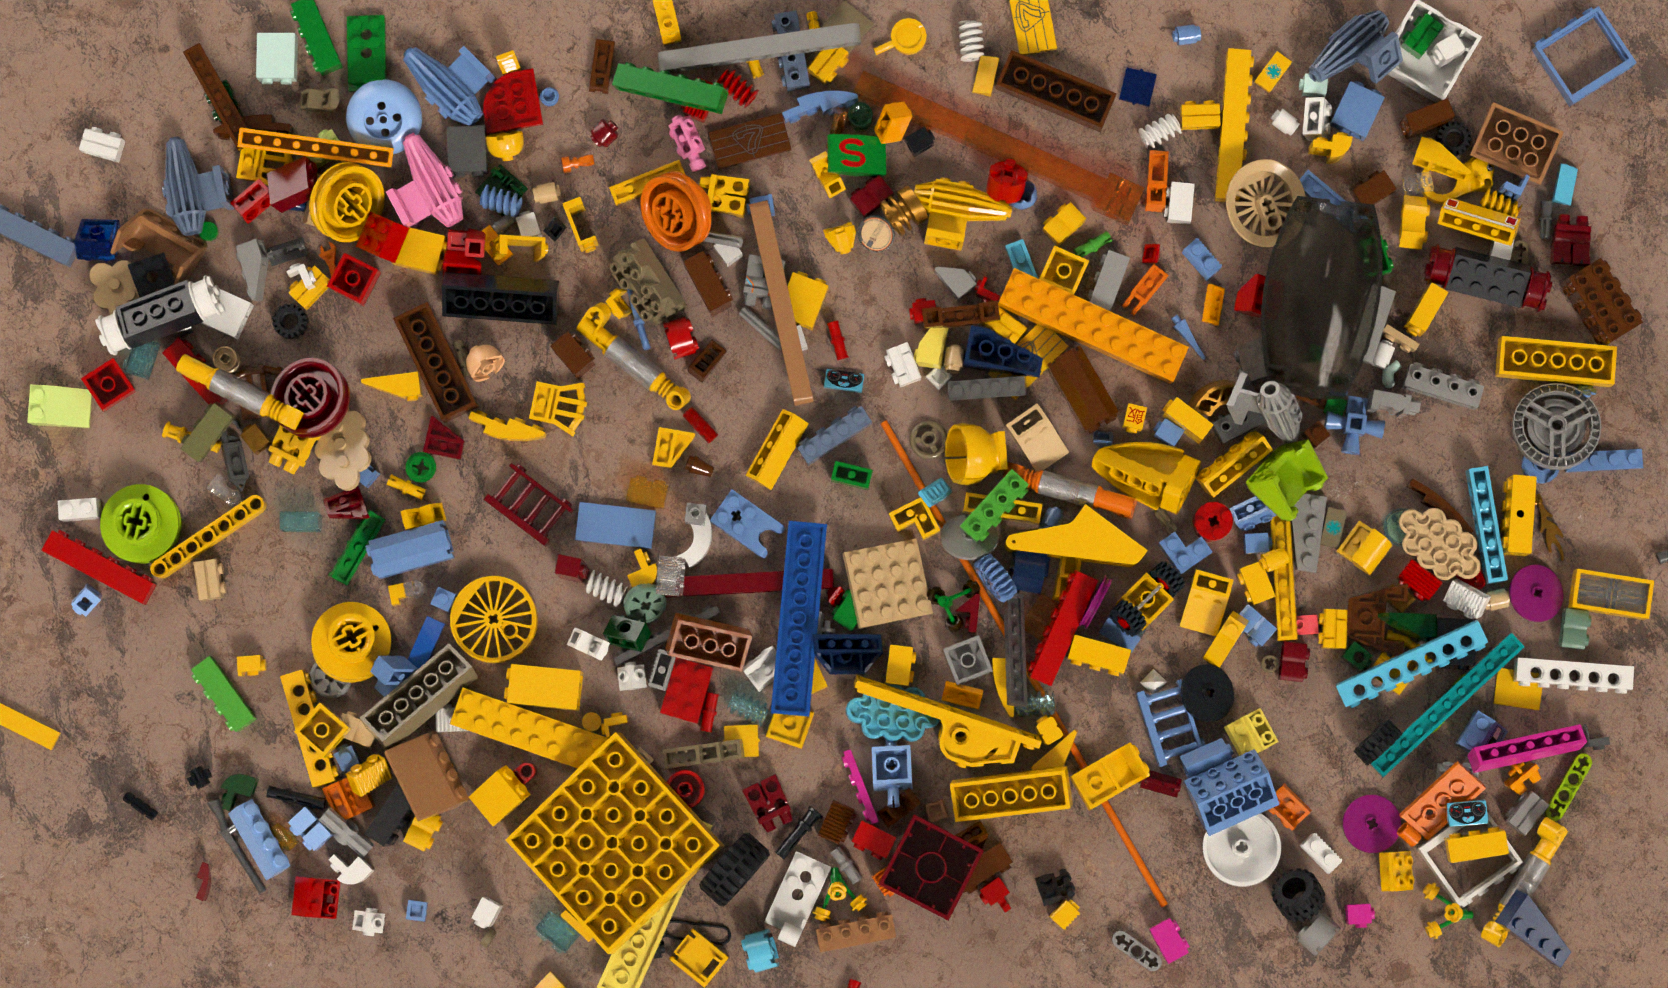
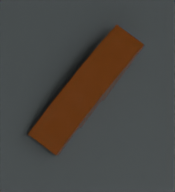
[1407,478,1473,534]

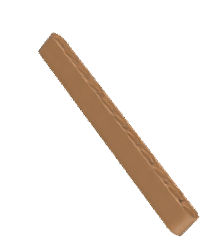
[749,200,814,406]

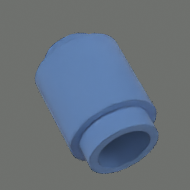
[1172,24,1201,46]
[1038,506,1065,529]

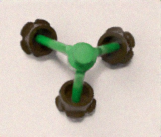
[927,580,980,632]

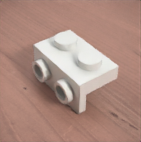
[743,646,776,692]

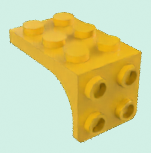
[1069,742,1150,810]

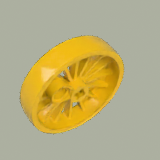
[450,576,538,663]

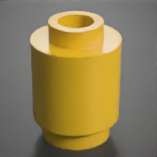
[1259,548,1289,572]

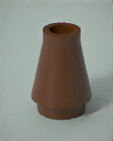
[685,455,714,477]

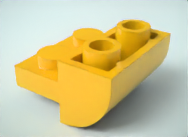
[1308,132,1353,164]
[1337,521,1392,576]

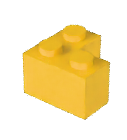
[888,497,940,541]

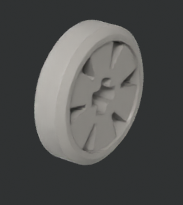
[310,662,352,698]

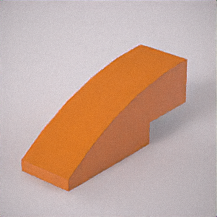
[1145,150,1169,212]

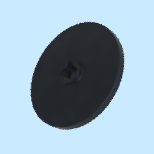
[1181,664,1234,722]

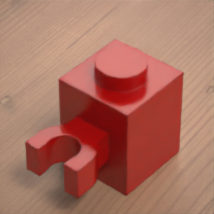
[979,877,1011,913]

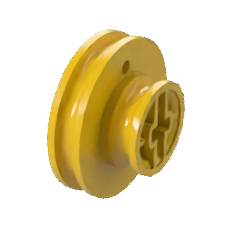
[309,162,385,242]
[311,602,391,683]

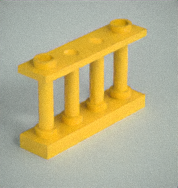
[653,0,682,46]

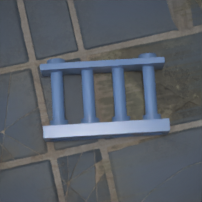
[1135,679,1205,767]

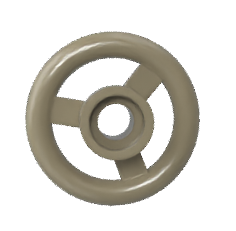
[910,421,947,459]

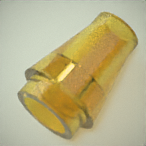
[270,823,299,851]

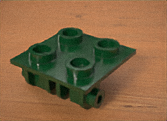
[475,164,528,217]

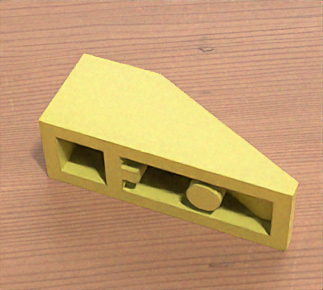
[914,327,949,369]

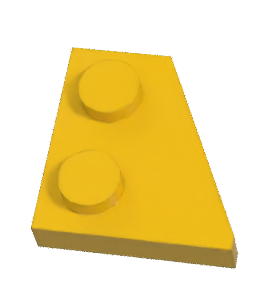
[652,427,695,468]

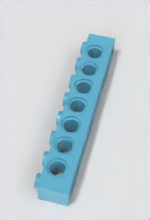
[1335,620,1488,708]

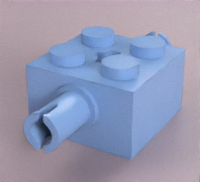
[872,739,913,808]

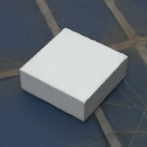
[926,366,953,390]

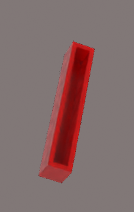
[41,529,157,605]
[1027,569,1099,686]

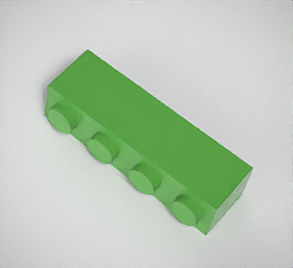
[191,656,257,732]

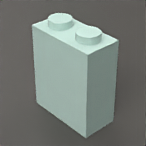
[256,33,298,85]

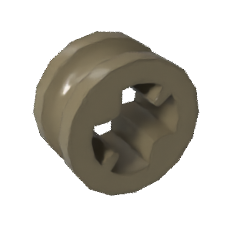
[1261,655,1278,673]

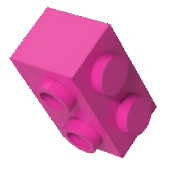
[1149,918,1190,964]

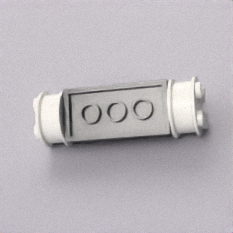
[95,275,225,355]

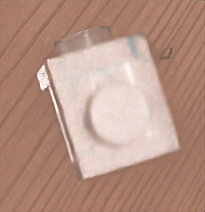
[1402,172,1434,196]

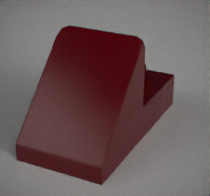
[955,594,980,634]

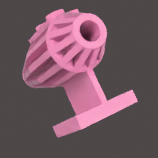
[386,133,463,228]

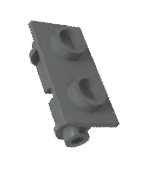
[266,237,308,266]

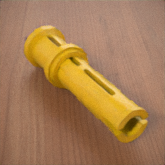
[162,421,221,453]

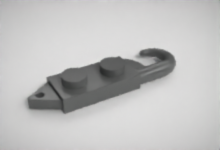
[220,419,249,492]

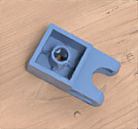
[710,489,785,558]

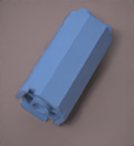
[365,520,455,579]

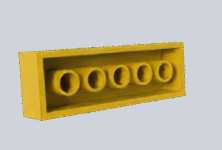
[1495,336,1617,387]
[950,766,1073,822]

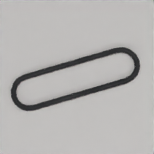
[666,920,731,945]

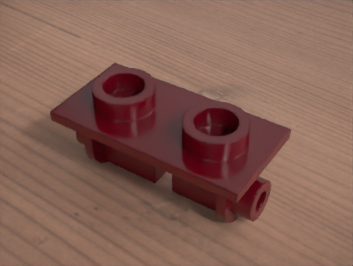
[1140,770,1182,798]

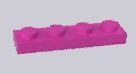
[841,749,879,824]

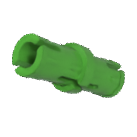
[1073,231,1112,257]

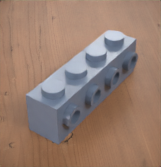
[771,10,810,92]
[797,406,872,466]

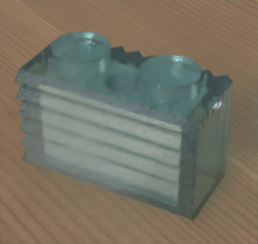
[123,341,160,381]
[280,511,322,532]
[535,910,581,953]

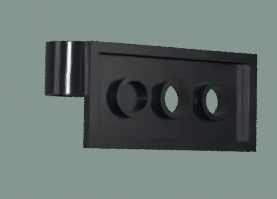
[128,252,194,339]

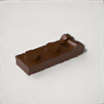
[589,39,615,94]

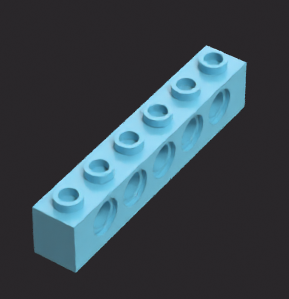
[1465,466,1508,584]

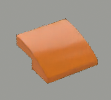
[322,777,376,820]

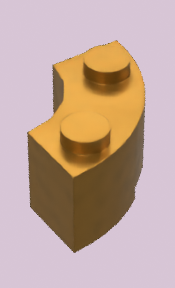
[1188,380,1236,417]

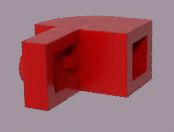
[447,228,486,258]

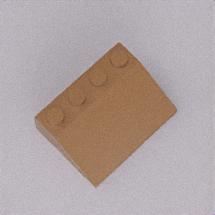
[1470,102,1564,185]
[384,731,470,821]

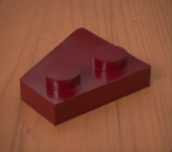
[423,416,465,460]
[323,486,370,519]

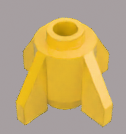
[823,222,856,254]

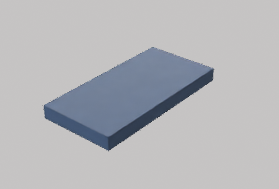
[575,502,656,549]

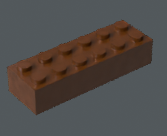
[996,50,1117,133]
[393,302,479,423]

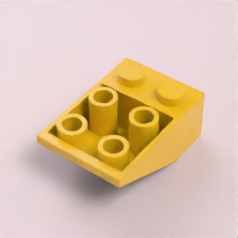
[1179,569,1234,637]

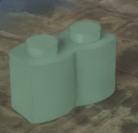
[1559,608,1592,650]

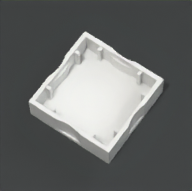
[1387,0,1482,103]

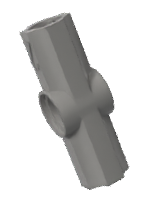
[319,807,374,858]

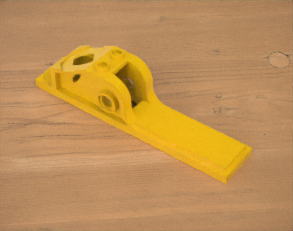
[854,675,1042,768]

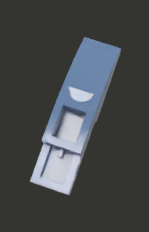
[782,91,858,123]

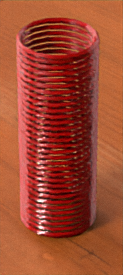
[683,407,718,444]

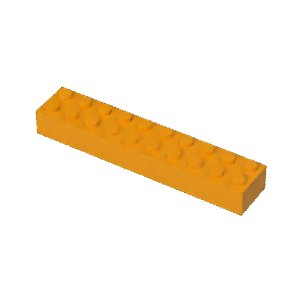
[998,268,1189,384]

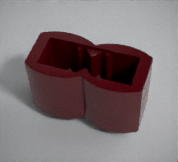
[850,175,894,218]
[1278,641,1310,682]

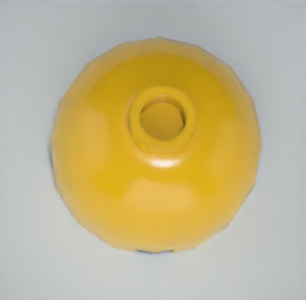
[485,131,524,161]

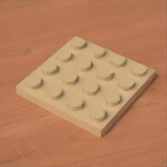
[842,538,933,629]

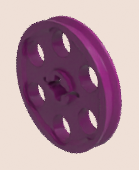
[1079,575,1113,629]

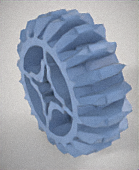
[974,554,1017,603]

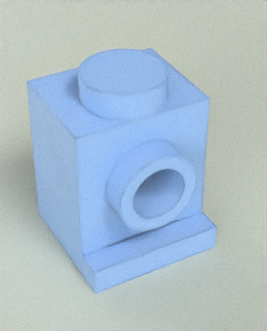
[71,583,102,616]

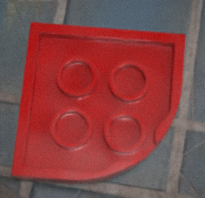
[483,68,544,135]

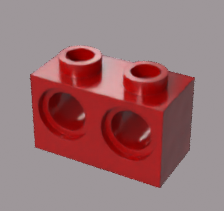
[230,178,271,224]

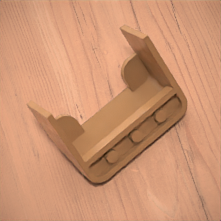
[110,208,208,285]

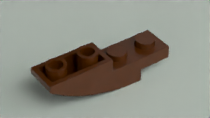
[213,114,293,140]

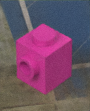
[1345,903,1375,928]

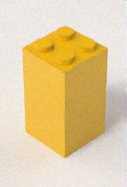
[504,664,584,711]

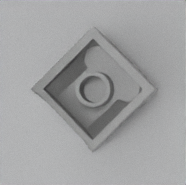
[943,635,993,685]

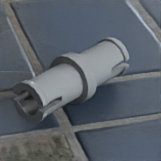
[830,846,863,885]

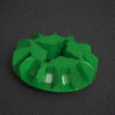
[406,452,436,483]

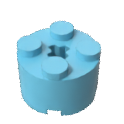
[741,929,779,973]

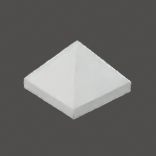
[1140,669,1167,694]

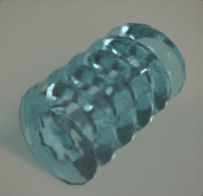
[727,690,770,727]
[1014,691,1056,717]

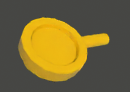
[873,18,927,55]

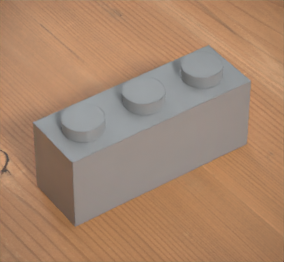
[1086,250,1130,311]

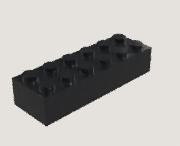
[442,272,559,325]

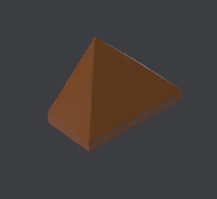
[955,821,989,849]

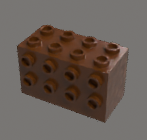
[1560,258,1643,345]

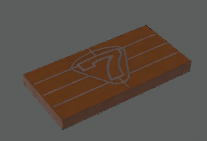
[708,113,792,170]

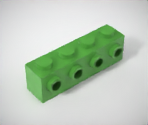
[959,469,1029,543]

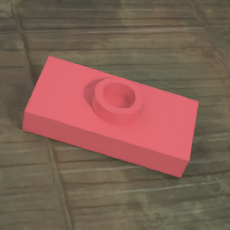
[1297,615,1319,635]

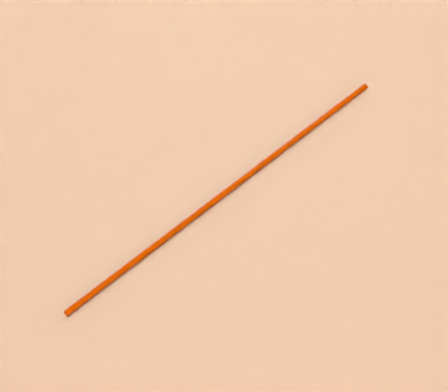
[881,420,1168,908]

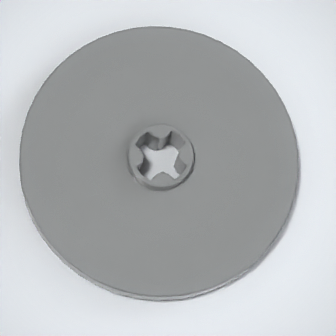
[940,514,998,560]

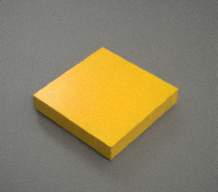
[765,711,814,749]

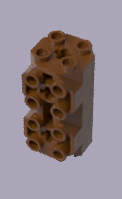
[1046,346,1119,434]

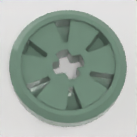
[623,583,666,623]

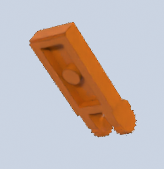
[1122,264,1169,316]

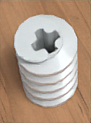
[958,20,984,62]
[1138,114,1182,149]
[586,570,629,607]

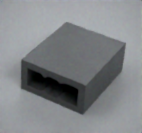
[447,125,488,178]

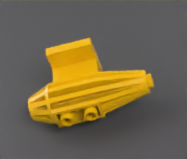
[914,177,1012,251]

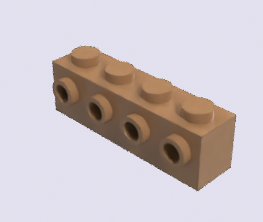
[816,911,896,952]

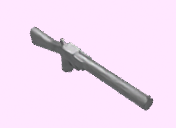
[207,799,266,895]

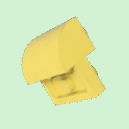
[1224,708,1279,756]

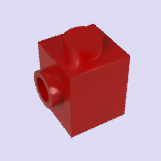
[909,298,936,324]

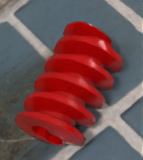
[716,69,759,108]

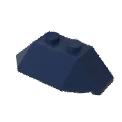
[812,634,883,675]

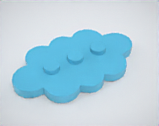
[845,684,940,742]

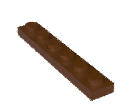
[183,43,248,151]

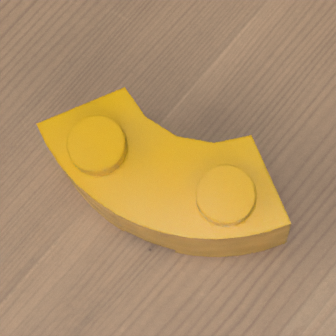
[1399,195,1430,250]

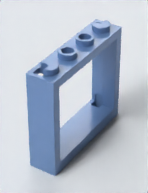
[1532,6,1637,107]

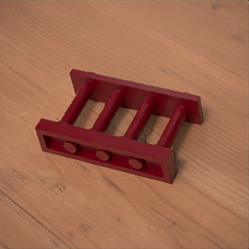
[483,463,574,547]

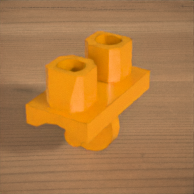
[1503,761,1541,795]

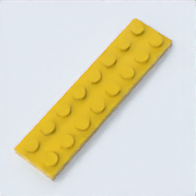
[449,687,609,768]

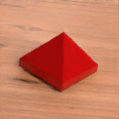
[1142,244,1160,263]
[828,586,845,607]

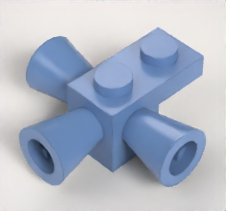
[1324,395,1385,455]

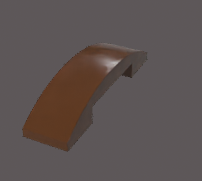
[922,301,1000,328]

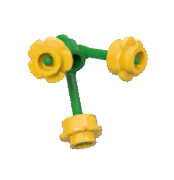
[813,867,867,922]
[1423,883,1473,939]

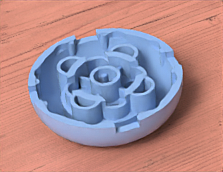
[346,79,423,155]

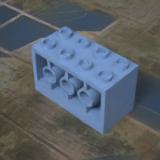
[1184,749,1280,836]

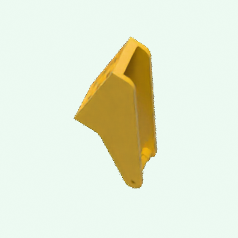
[1004,504,1148,567]

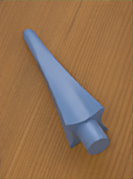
[1171,315,1205,360]

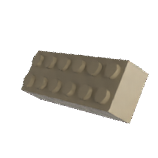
[360,644,478,750]

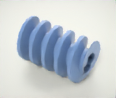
[480,184,523,218]

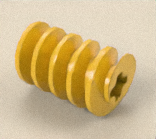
[1480,187,1523,217]

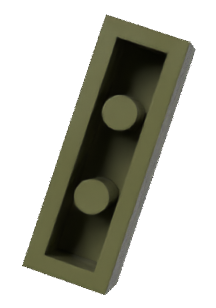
[180,402,236,462]

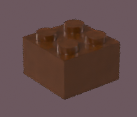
[550,331,595,379]

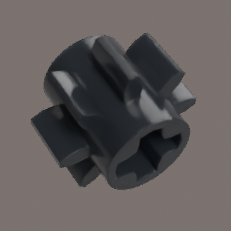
[187,766,213,789]

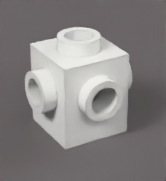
[617,662,647,691]
[352,908,385,936]

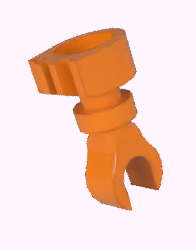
[561,155,594,174]

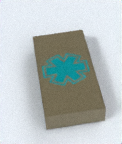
[1320,507,1347,549]

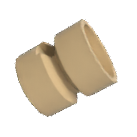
[212,346,242,374]

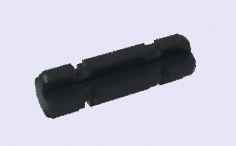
[123,792,158,820]

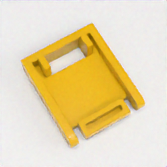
[669,928,729,988]

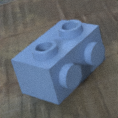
[1230,496,1277,531]

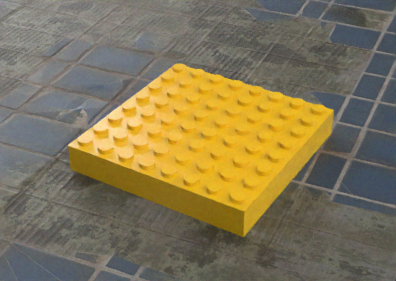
[506,732,725,954]

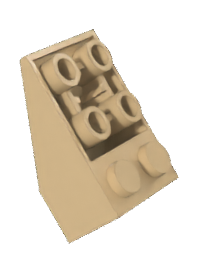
[1005,403,1069,471]

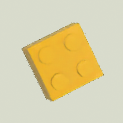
[294,703,352,758]

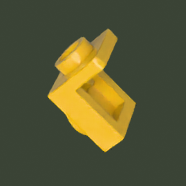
[605,288,632,319]
[601,712,629,738]

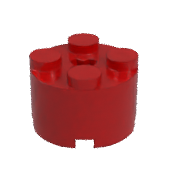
[986,159,1028,204]
[663,316,699,360]
[1192,502,1233,542]
[667,770,705,808]

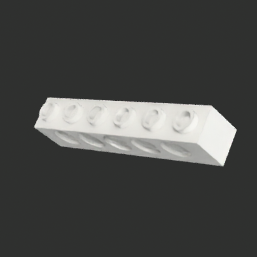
[1513,658,1634,694]

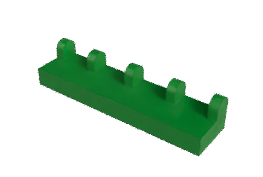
[328,509,386,586]

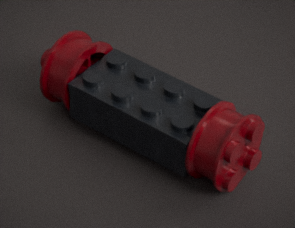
[1423,244,1553,312]

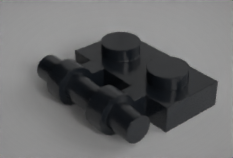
[1035,869,1075,907]

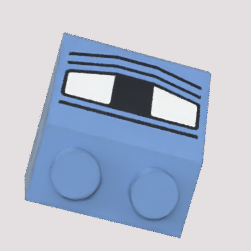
[1455,710,1508,753]

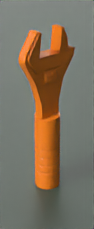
[319,242,337,293]

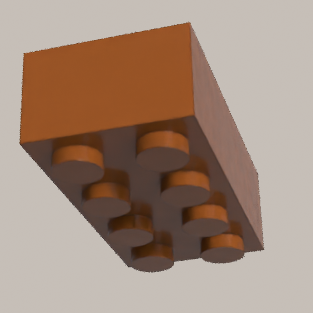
[665,613,752,672]

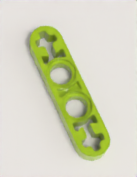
[1545,753,1592,821]

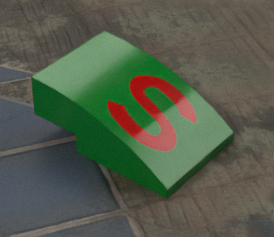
[827,134,886,177]

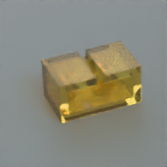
[626,475,669,510]

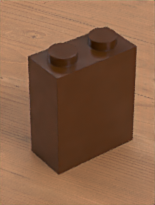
[1399,98,1455,140]

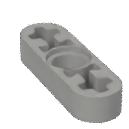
[1112,931,1162,971]

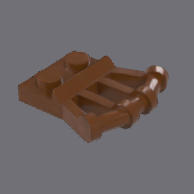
[232,364,283,421]

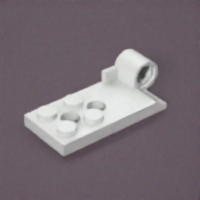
[764,851,831,947]

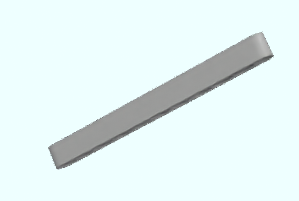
[658,23,861,73]

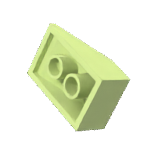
[27,384,92,428]

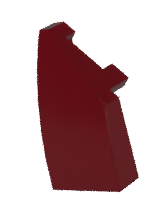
[196,862,211,901]

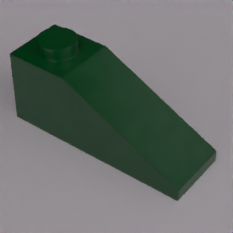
[1378,612,1437,642]

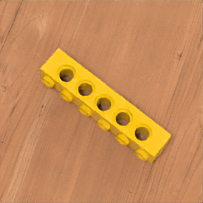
[280,669,339,788]

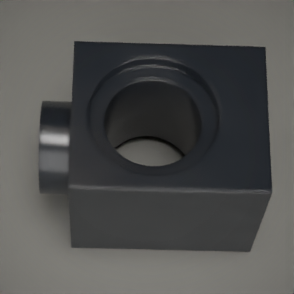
[905,126,935,157]

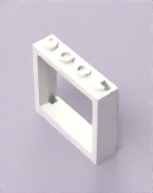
[1416,812,1523,907]

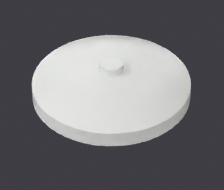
[1203,813,1281,887]

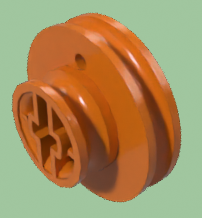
[640,171,711,252]

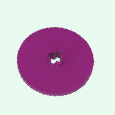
[1509,565,1563,622]
[1343,795,1401,853]

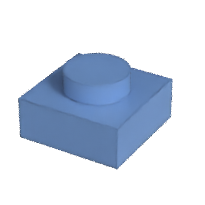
[406,900,428,922]

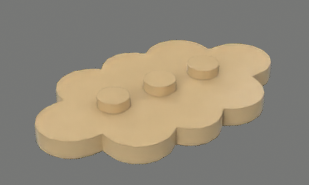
[90,260,161,315]
[315,407,371,491]
[1399,508,1481,580]

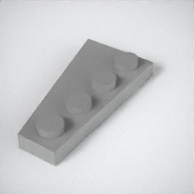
[1291,494,1327,573]

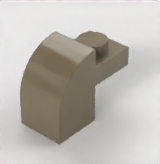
[300,88,340,113]

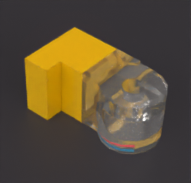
[388,580,426,606]

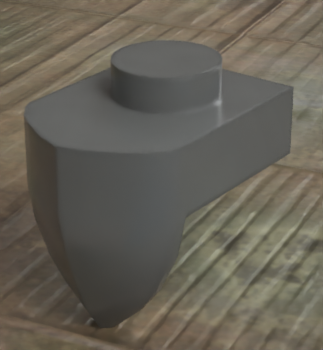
[1582,724,1610,751]

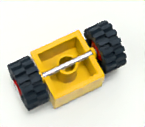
[1110,561,1185,637]

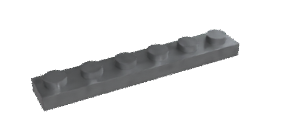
[1003,593,1028,707]
[613,605,721,666]

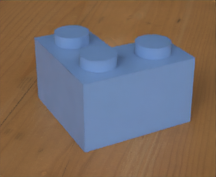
[1157,532,1213,574]
[370,656,418,697]

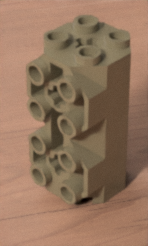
[610,238,688,327]

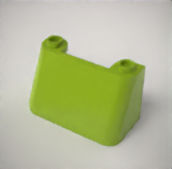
[1246,439,1328,521]

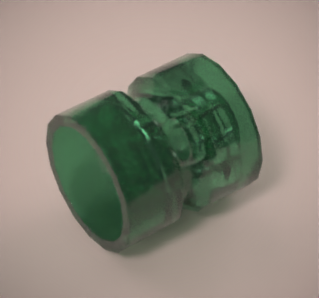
[848,102,873,132]

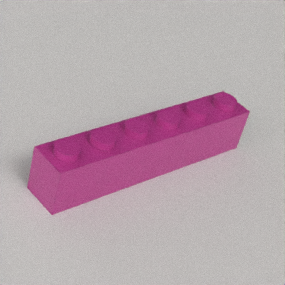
[1467,724,1587,773]

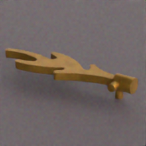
[1535,493,1564,561]

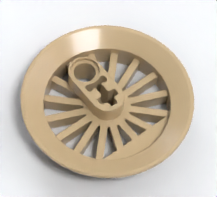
[1226,159,1306,247]

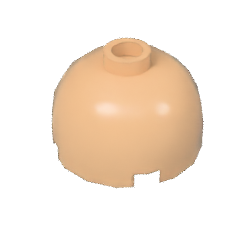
[465,345,505,382]

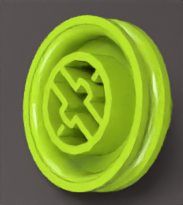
[100,484,182,564]

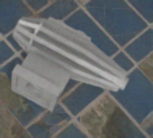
[1227,372,1302,444]

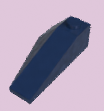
[963,325,1043,378]

